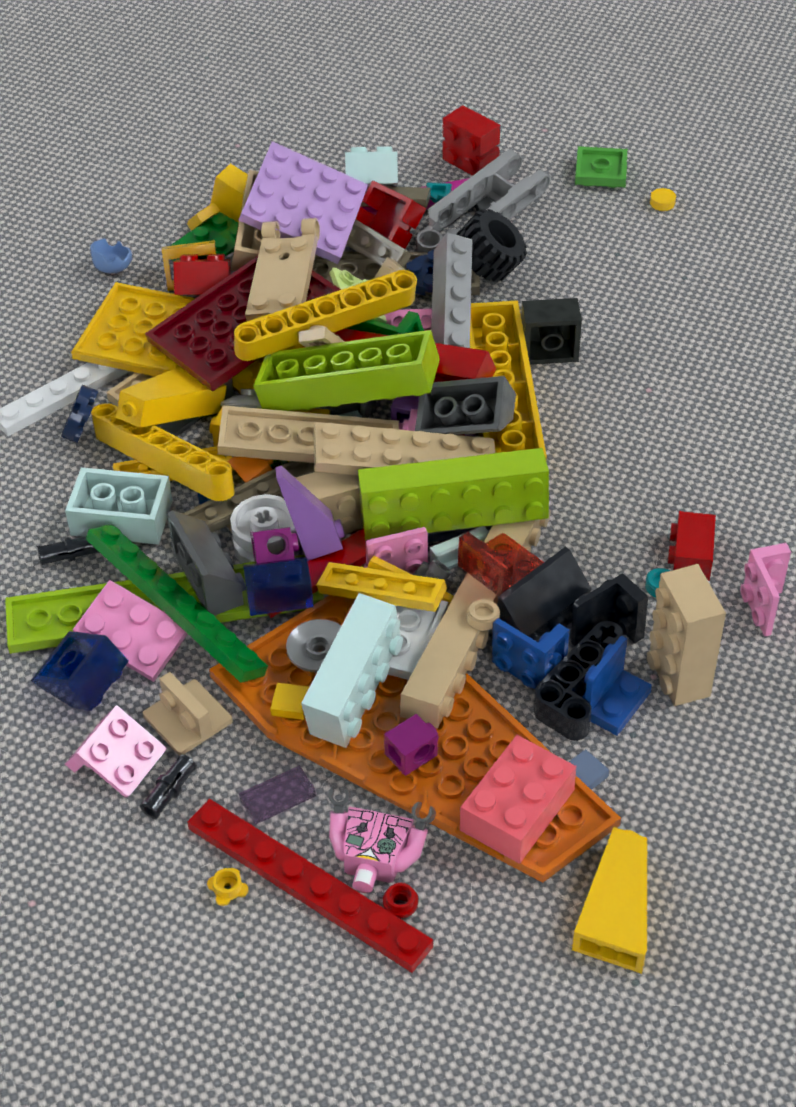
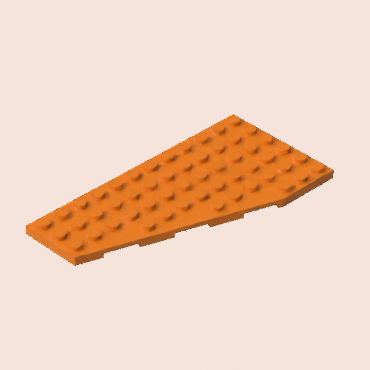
[209,595,621,883]

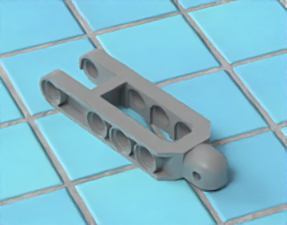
[416,149,551,252]

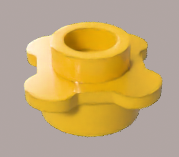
[207,868,249,906]

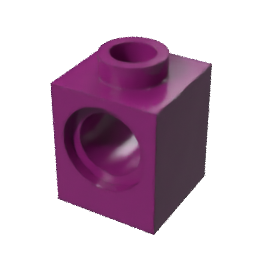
[250,527,299,564]
[384,713,439,776]

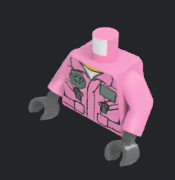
[328,787,436,893]

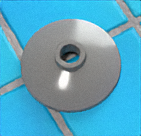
[221,389,262,408]
[286,619,341,673]

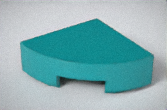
[426,182,452,203]

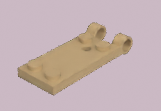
[245,218,320,321]

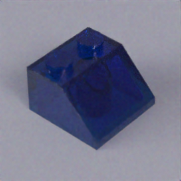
[243,557,314,616]
[31,631,129,711]

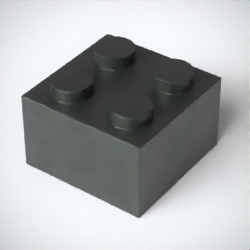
[521,298,582,365]

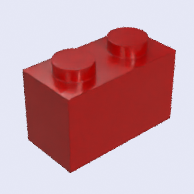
[668,511,716,581]

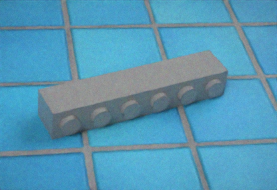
[431,232,472,348]

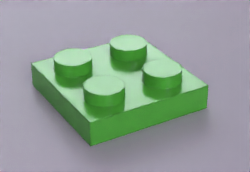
[575,146,628,188]

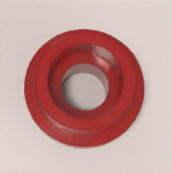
[383,883,418,918]

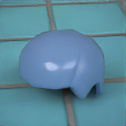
[90,239,132,274]

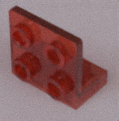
[458,532,544,596]

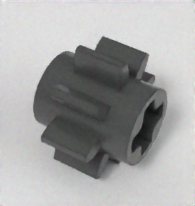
[413,559,453,591]

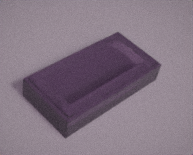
[239,765,316,825]

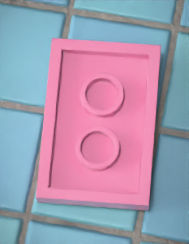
[73,580,188,682]

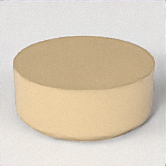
[467,599,500,631]

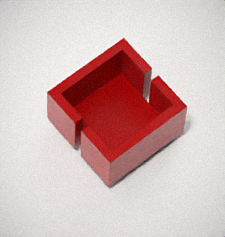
[443,105,500,176]
[356,180,426,249]
[173,254,231,295]

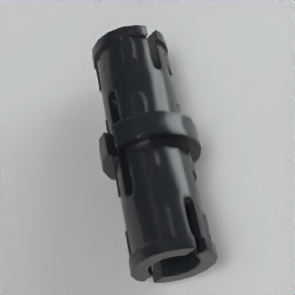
[37,537,100,566]
[140,754,197,819]

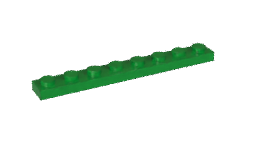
[86,525,268,683]

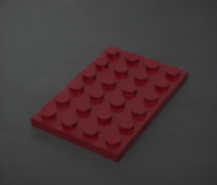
[145,256,341,392]

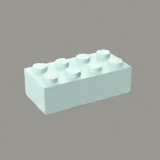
[301,593,403,748]

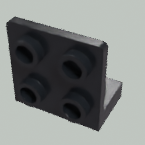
[571,573,648,646]

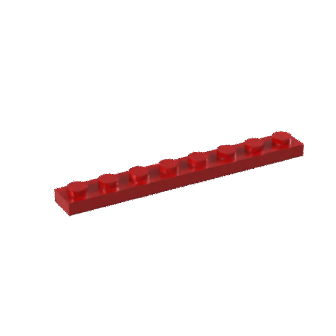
[187,798,433,973]

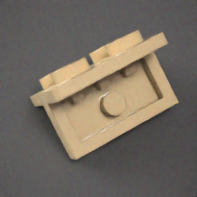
[143,672,233,756]

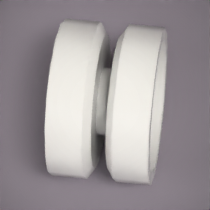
[230,494,300,564]

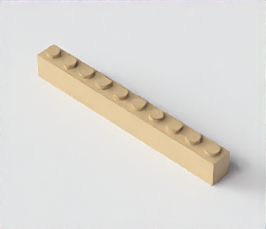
[400,510,551,728]

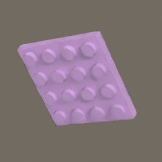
[239,141,368,264]

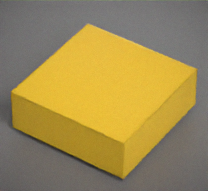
[187,203,220,231]
[270,683,310,720]

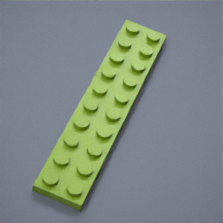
[5,555,324,654]

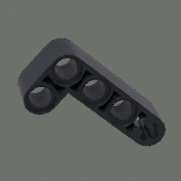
[534,621,623,741]

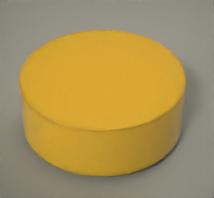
[650,188,676,211]

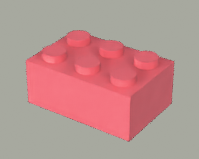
[460,735,576,864]

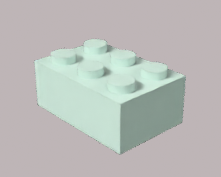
[345,146,398,186]
[65,467,173,545]

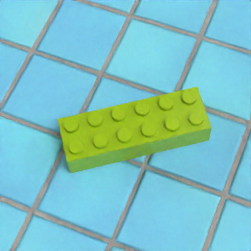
[253,330,440,411]
[357,448,549,540]

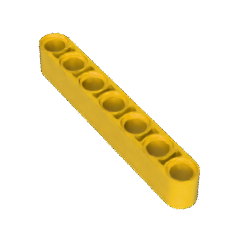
[234,270,417,361]
[91,403,235,501]

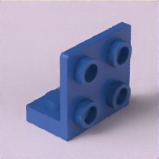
[492,618,569,689]
[583,635,652,736]

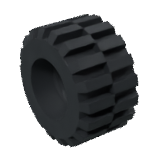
[456,209,527,282]

